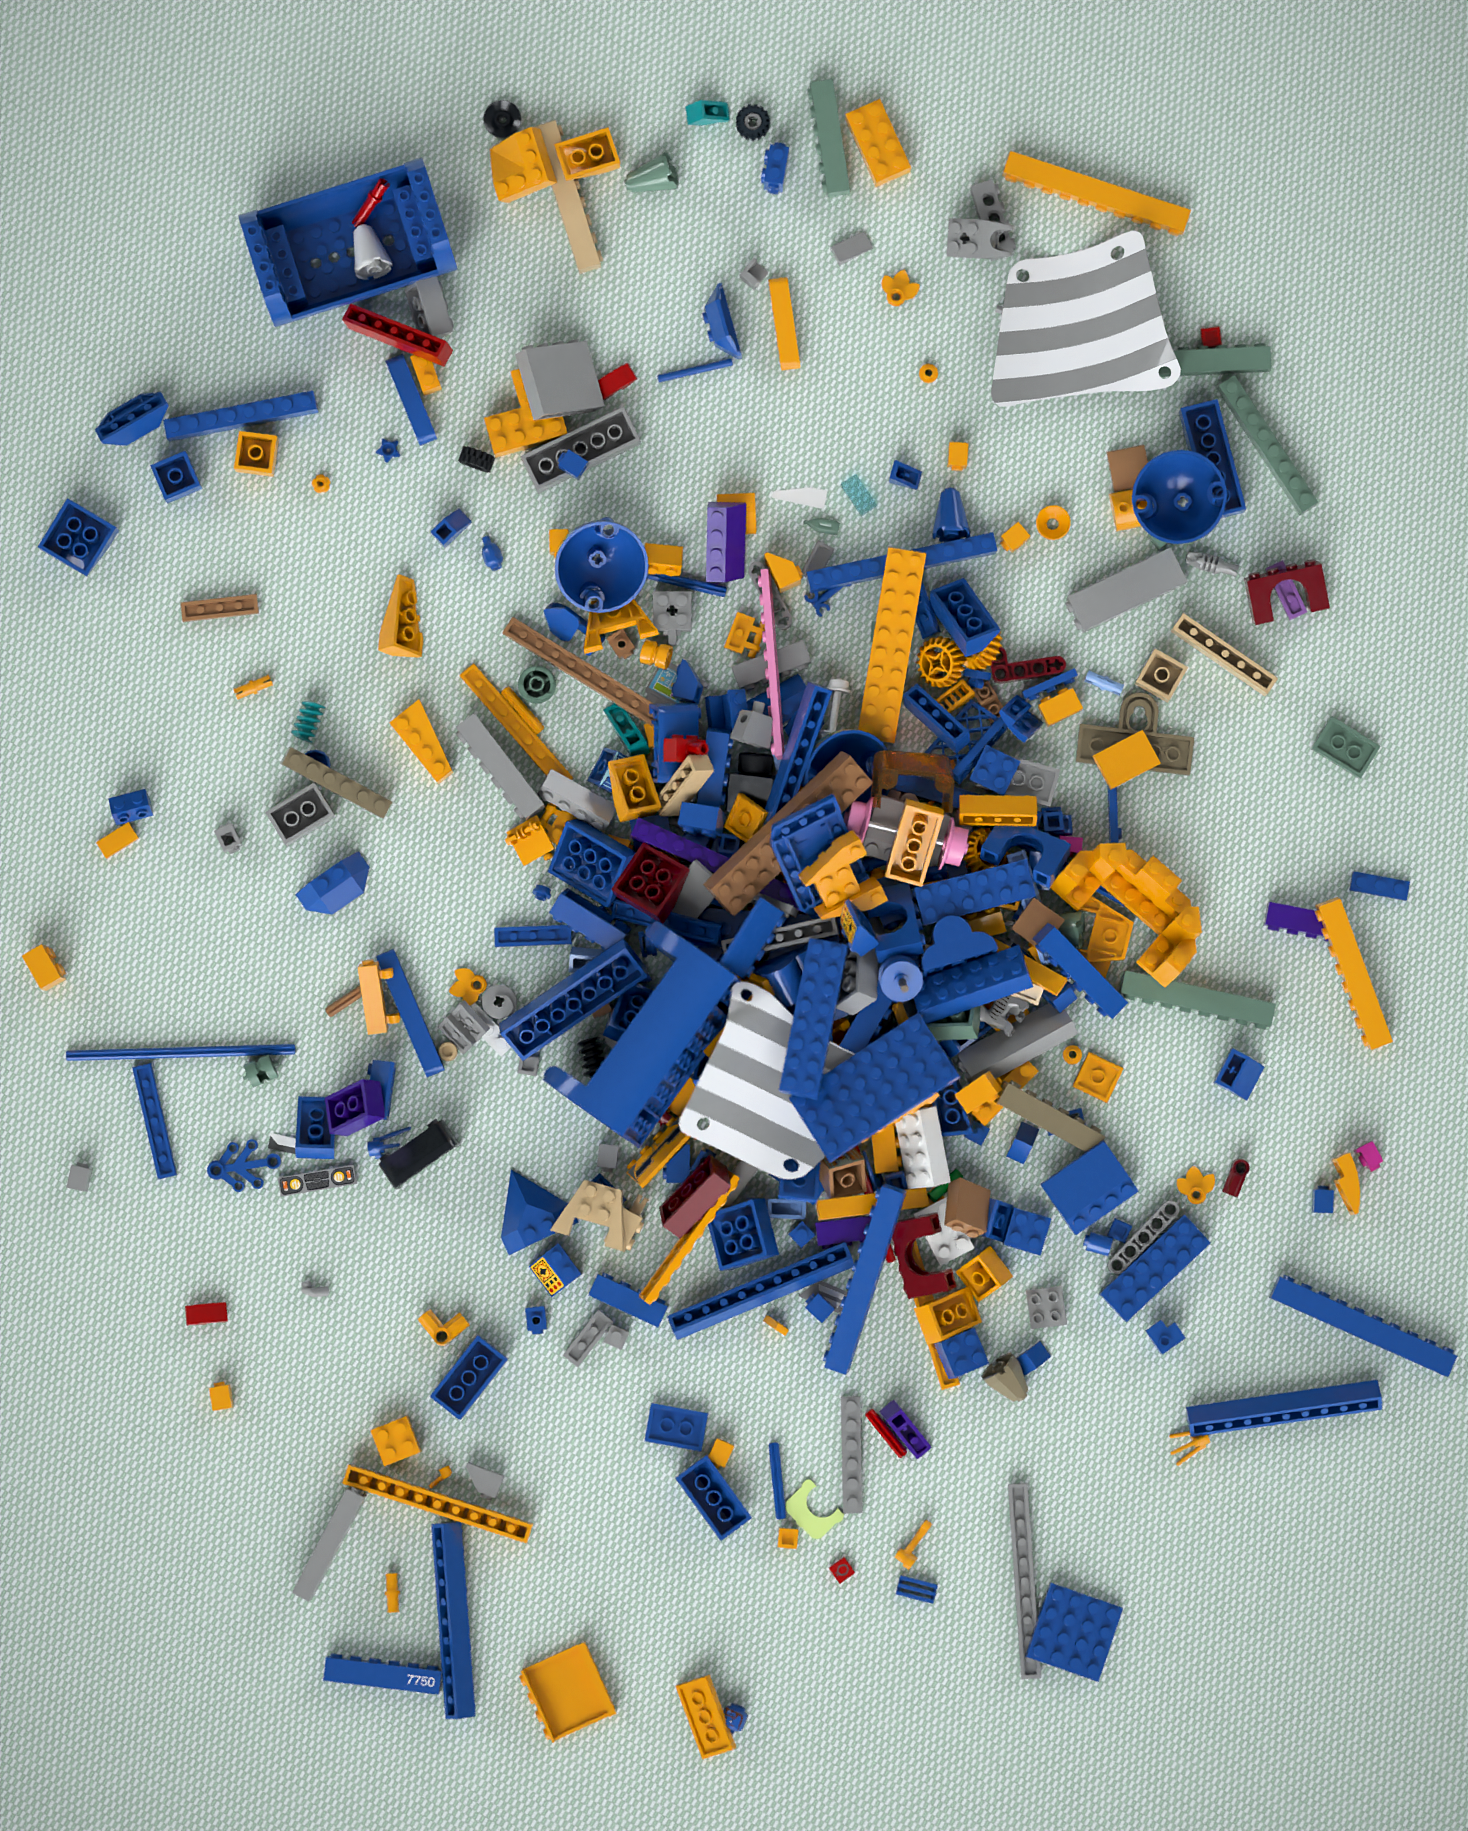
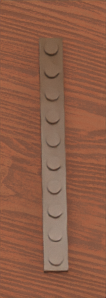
[502,617,655,727]

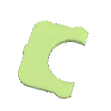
[785,1479,844,1539]

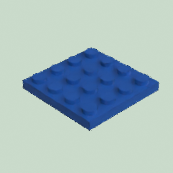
[1025,1583,1123,1682]

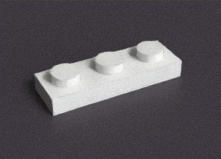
[471,1003,512,1057]

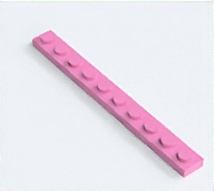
[758,569,785,760]

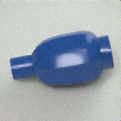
[482,536,503,571]

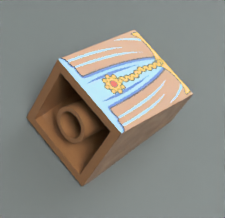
[819,1147,866,1199]

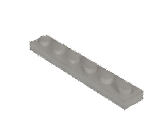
[841,1396,862,1514]

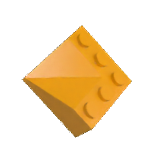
[490,127,557,203]

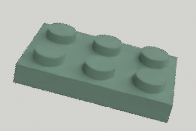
[1311,716,1381,779]

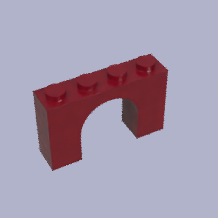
[1244,559,1330,625]
[892,1212,957,1299]

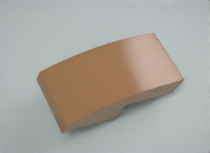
[972,681,1003,725]

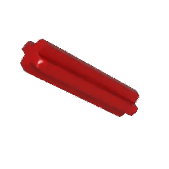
[865,1409,907,1458]

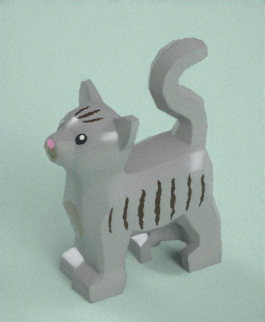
[980,995,1029,1038]

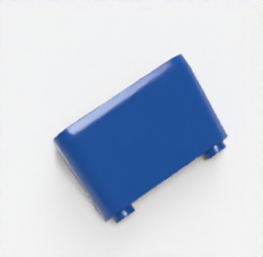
[649,703,701,783]

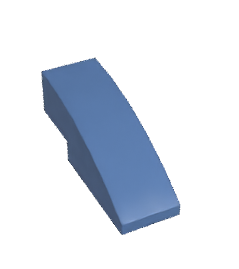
[746,1198,806,1219]

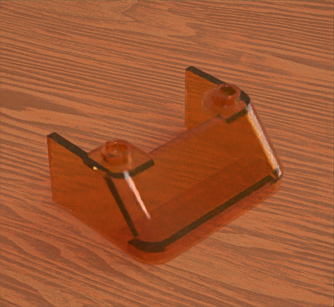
[871,750,954,813]

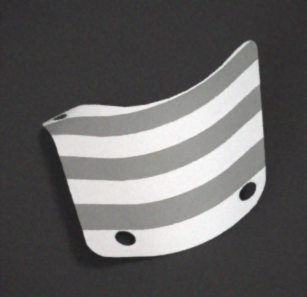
[991,230,1181,407]
[679,982,855,1179]

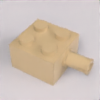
[604,1194,649,1252]

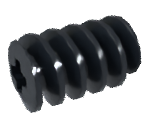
[577,1037,605,1078]

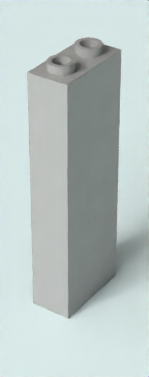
[1065,547,1188,633]
[957,1003,1078,1084]
[292,1487,366,1602]

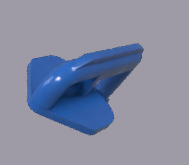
[544,602,605,656]

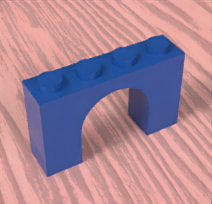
[980,826,1071,888]
[867,882,926,963]

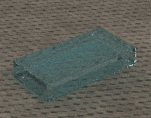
[840,474,877,517]

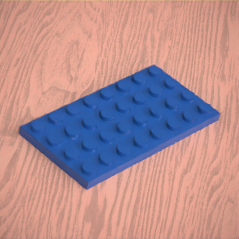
[789,1013,960,1163]

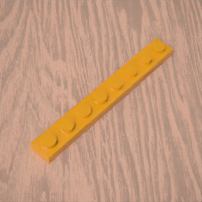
[638,1170,740,1305]

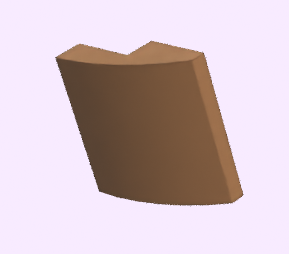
[1106,445,1148,492]

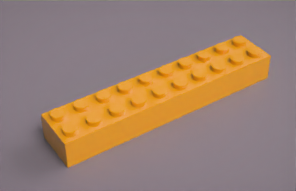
[858,546,926,743]

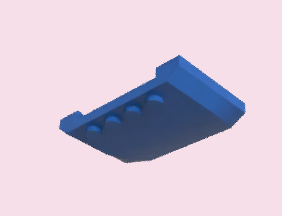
[770,794,869,920]

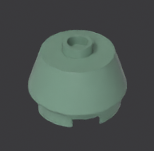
[518,666,556,704]

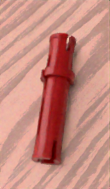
[352,178,390,227]

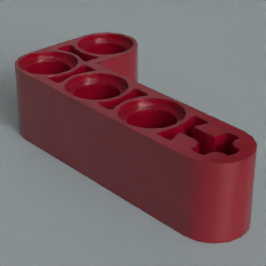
[990,647,1066,684]

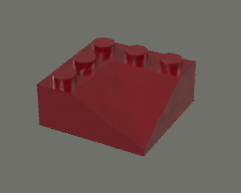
[611,842,690,924]

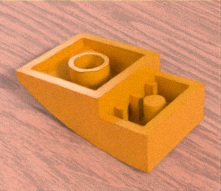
[1332,1152,1360,1215]

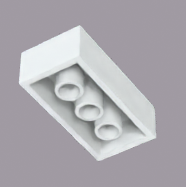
[895,1106,951,1189]

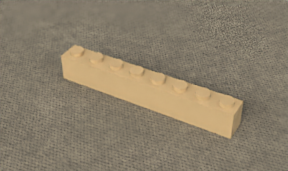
[535,120,603,274]

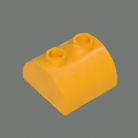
[1109,489,1147,532]

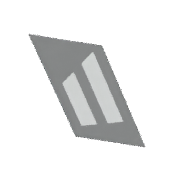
[799,1281,848,1313]

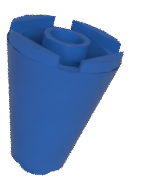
[932,487,970,542]

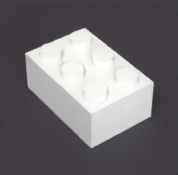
[913,1197,974,1266]

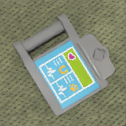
[645,663,709,704]

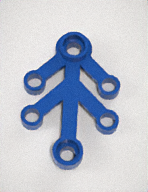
[207,1139,282,1192]

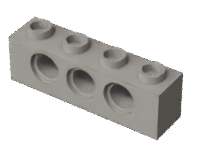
[970,179,1016,262]

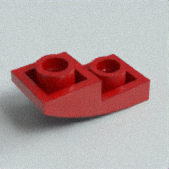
[598,363,638,400]
[185,1302,228,1326]

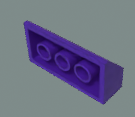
[706,502,746,582]

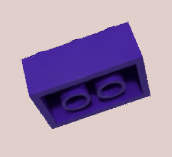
[325,1079,385,1136]

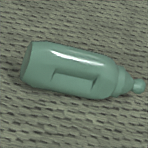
[803,518,840,535]

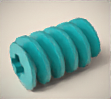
[291,701,326,743]

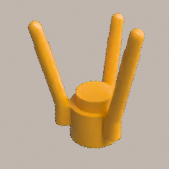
[1169,1431,1210,1466]

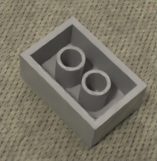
[404,276,453,339]
[265,782,336,847]

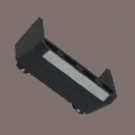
[379,1119,461,1190]

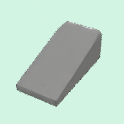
[831,232,873,266]

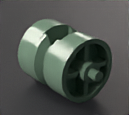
[243,1054,279,1088]

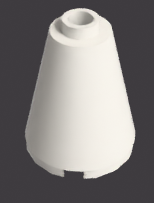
[354,224,393,280]

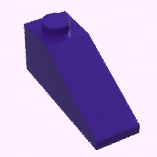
[879,1399,932,1459]

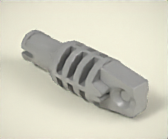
[1185,551,1239,577]

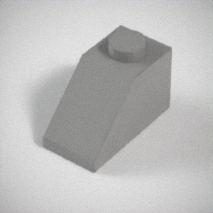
[466,1462,505,1500]

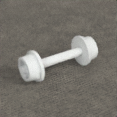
[819,677,851,738]

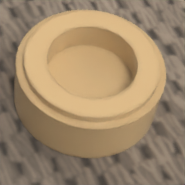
[438,1042,458,1061]

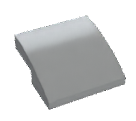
[438,1000,490,1055]

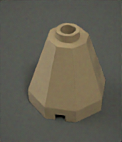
[981,1352,1029,1402]

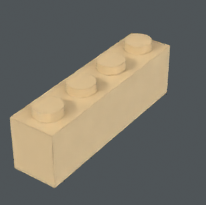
[658,755,714,816]

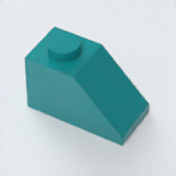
[685,100,730,126]

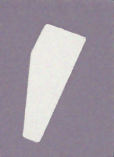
[772,487,827,509]

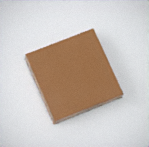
[1011,897,1065,946]

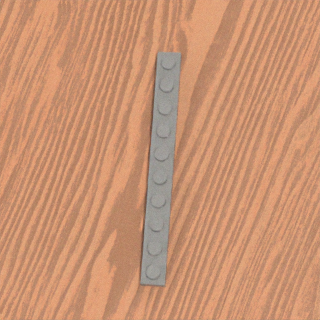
[1008,1483,1041,1679]

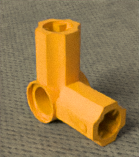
[418,1309,470,1346]

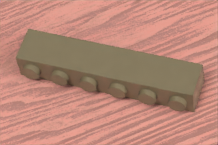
[280,747,392,819]
[994,1080,1105,1152]

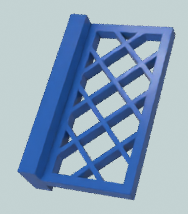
[923,699,1008,784]

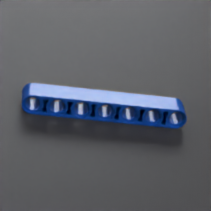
[376,949,445,1078]

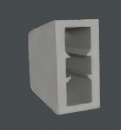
[730,701,773,749]

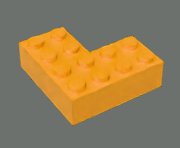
[484,369,568,458]

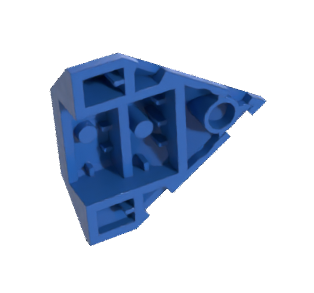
[501,1169,579,1255]

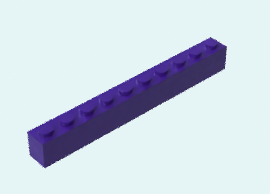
[630,817,806,915]

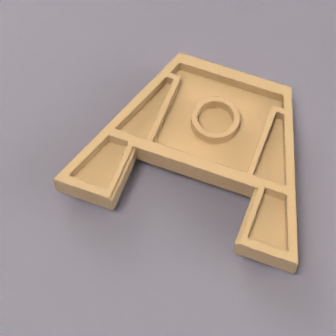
[550,1180,624,1252]

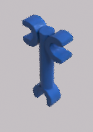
[804,584,853,618]

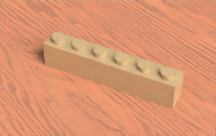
[1171,613,1278,696]

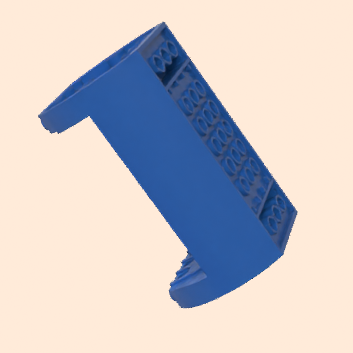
[238,157,458,327]
[543,921,750,1148]

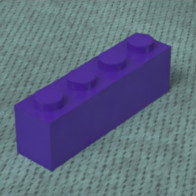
[1263,902,1329,942]
[815,1216,872,1249]

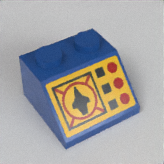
[839,899,880,957]
[529,1243,582,1297]

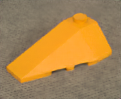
[378,574,423,658]

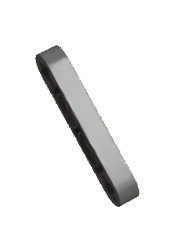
[748,561,792,630]

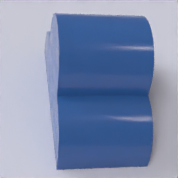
[919,916,998,978]
[753,944,808,1008]

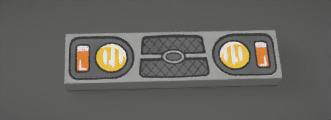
[278,1165,357,1197]

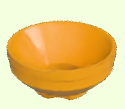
[1036,505,1071,540]

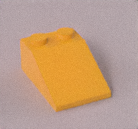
[554,127,620,181]
[608,754,661,822]
[914,1286,982,1345]

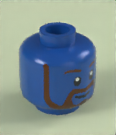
[723,1703,748,1734]

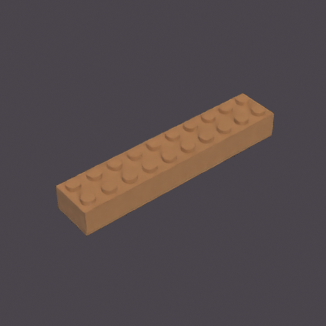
[703,751,873,916]

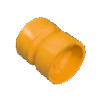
[640,639,673,670]

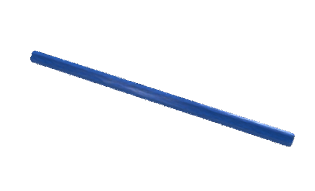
[66,1044,296,1061]

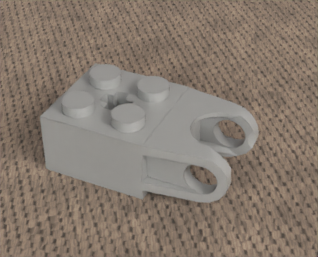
[946,218,1013,259]

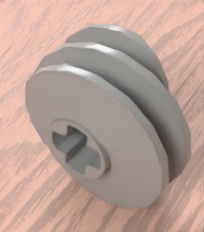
[482,985,517,1019]

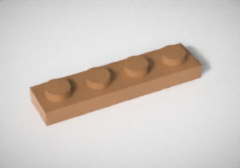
[181,594,259,622]

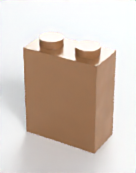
[944,1178,991,1238]

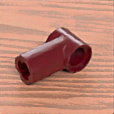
[1222,1159,1250,1198]

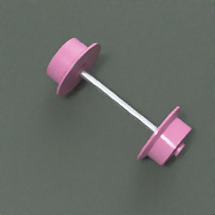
[843,796,969,870]

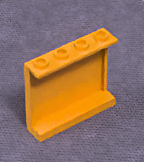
[519,1641,617,1743]

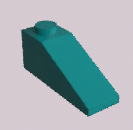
[603,703,650,757]

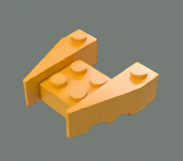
[798,830,888,920]

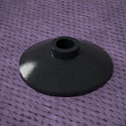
[483,100,521,138]

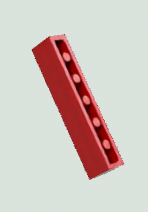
[342,304,453,367]

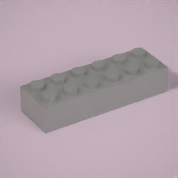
[520,406,641,494]
[456,713,545,820]

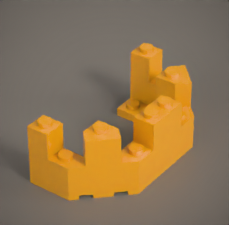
[1050,843,1202,987]

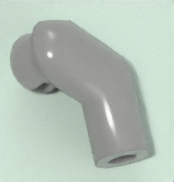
[301,1281,329,1297]

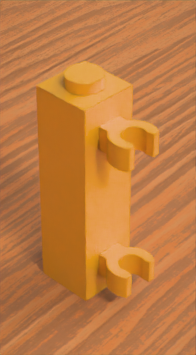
[358,959,401,1035]

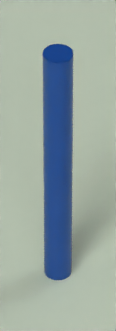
[657,358,733,383]

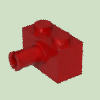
[663,735,708,762]

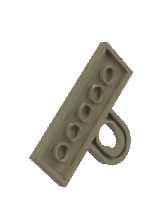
[1075,693,1194,776]

